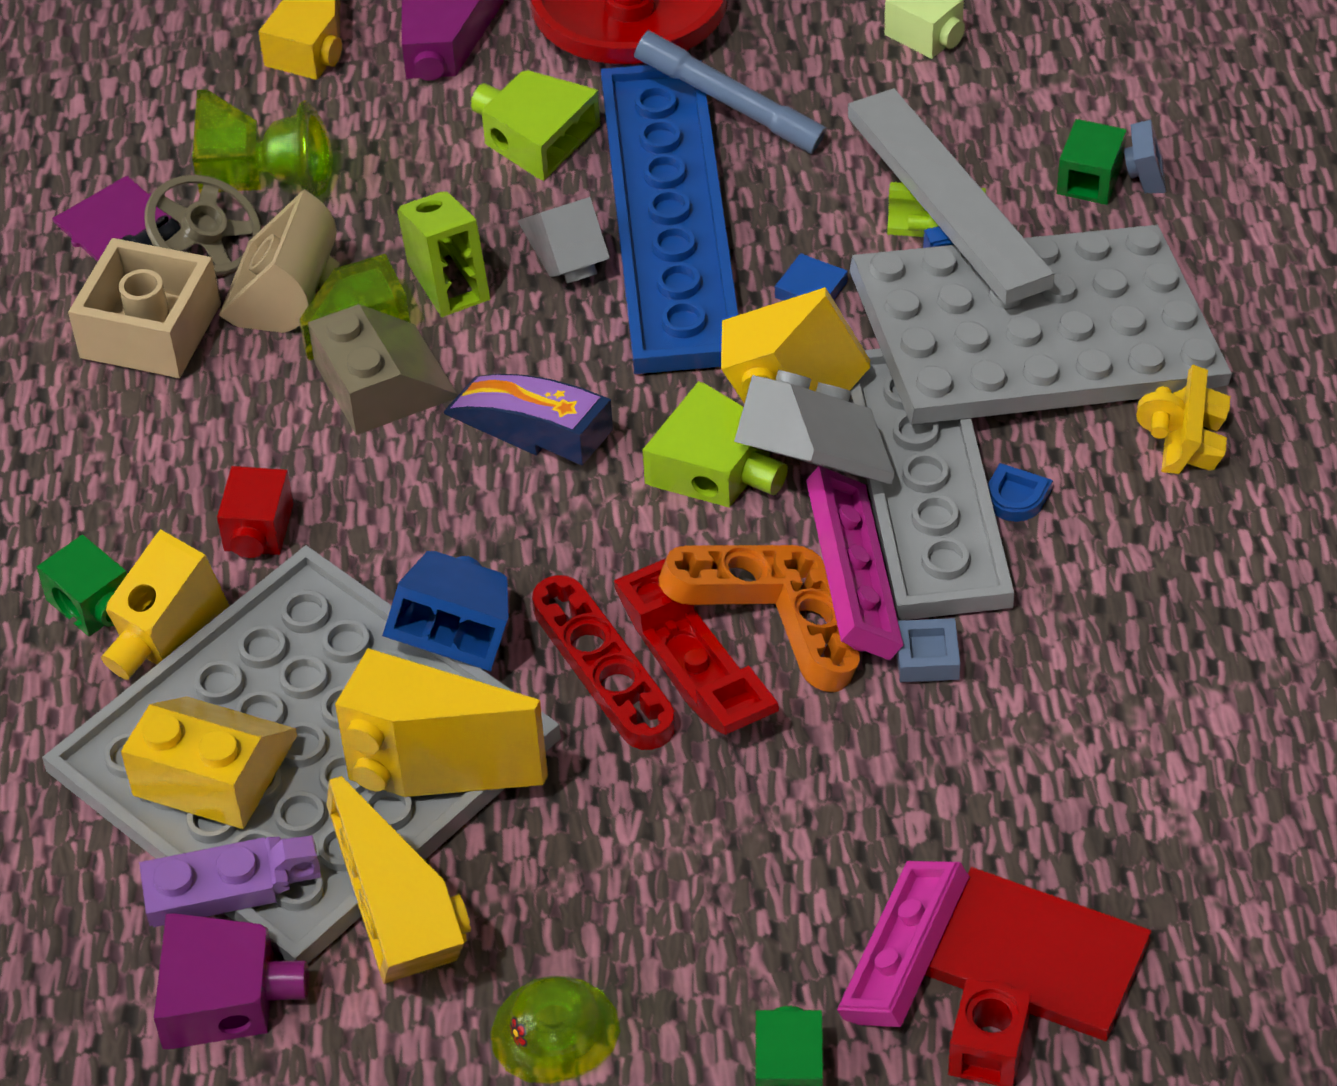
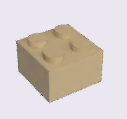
[68,238,221,378]

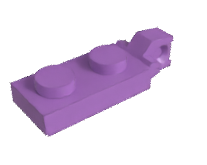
[139,836,321,927]

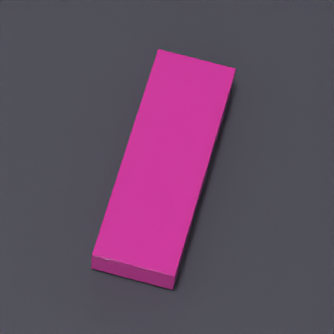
[837,861,969,1027]

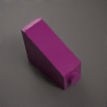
[402,0,504,81]

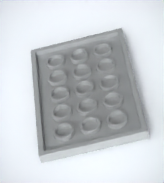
[850,225,1232,425]

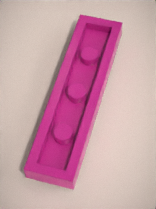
[806,465,903,660]

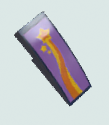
[444,374,613,466]

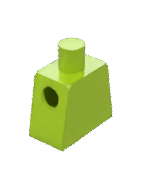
[471,70,600,181]
[397,192,491,318]
[642,381,788,508]

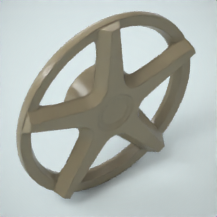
[144,175,261,277]

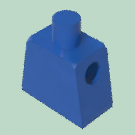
[382,551,509,671]

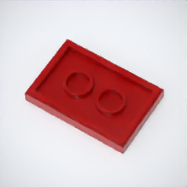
[925,867,1151,1041]

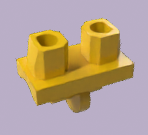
[1136,364,1231,474]

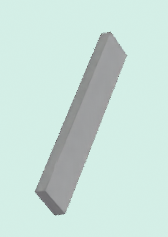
[848,88,1055,305]

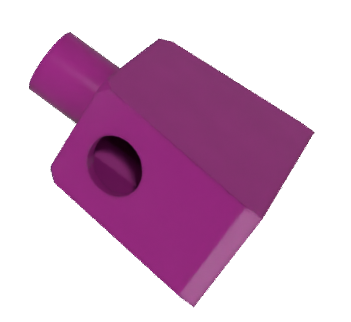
[154,913,309,1049]

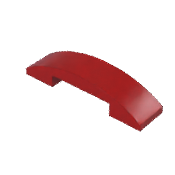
[614,558,779,735]

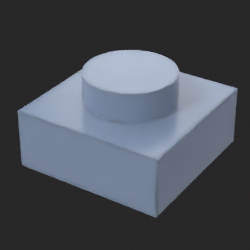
[1124,120,1166,193]
[897,618,960,682]

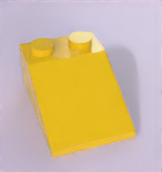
[335,648,548,797]
[326,776,471,984]

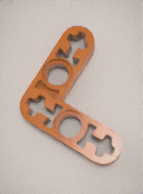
[659,545,860,692]

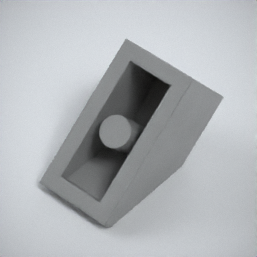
[518,197,610,283]

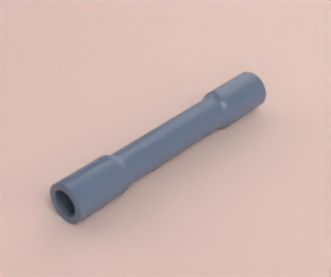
[634,30,827,155]

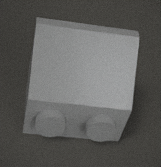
[734,370,895,485]

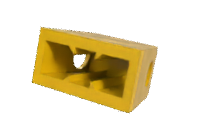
[101,529,229,680]

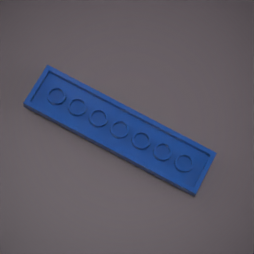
[601,60,738,374]

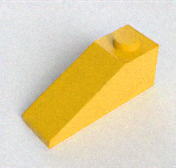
[258,0,342,80]

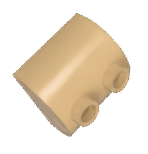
[219,189,339,333]

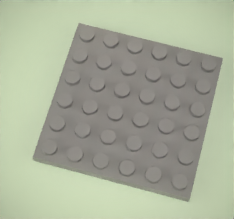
[42,545,561,963]

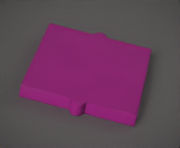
[52,176,177,262]

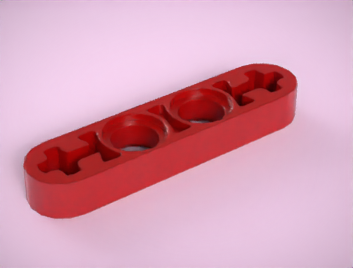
[532,575,675,750]

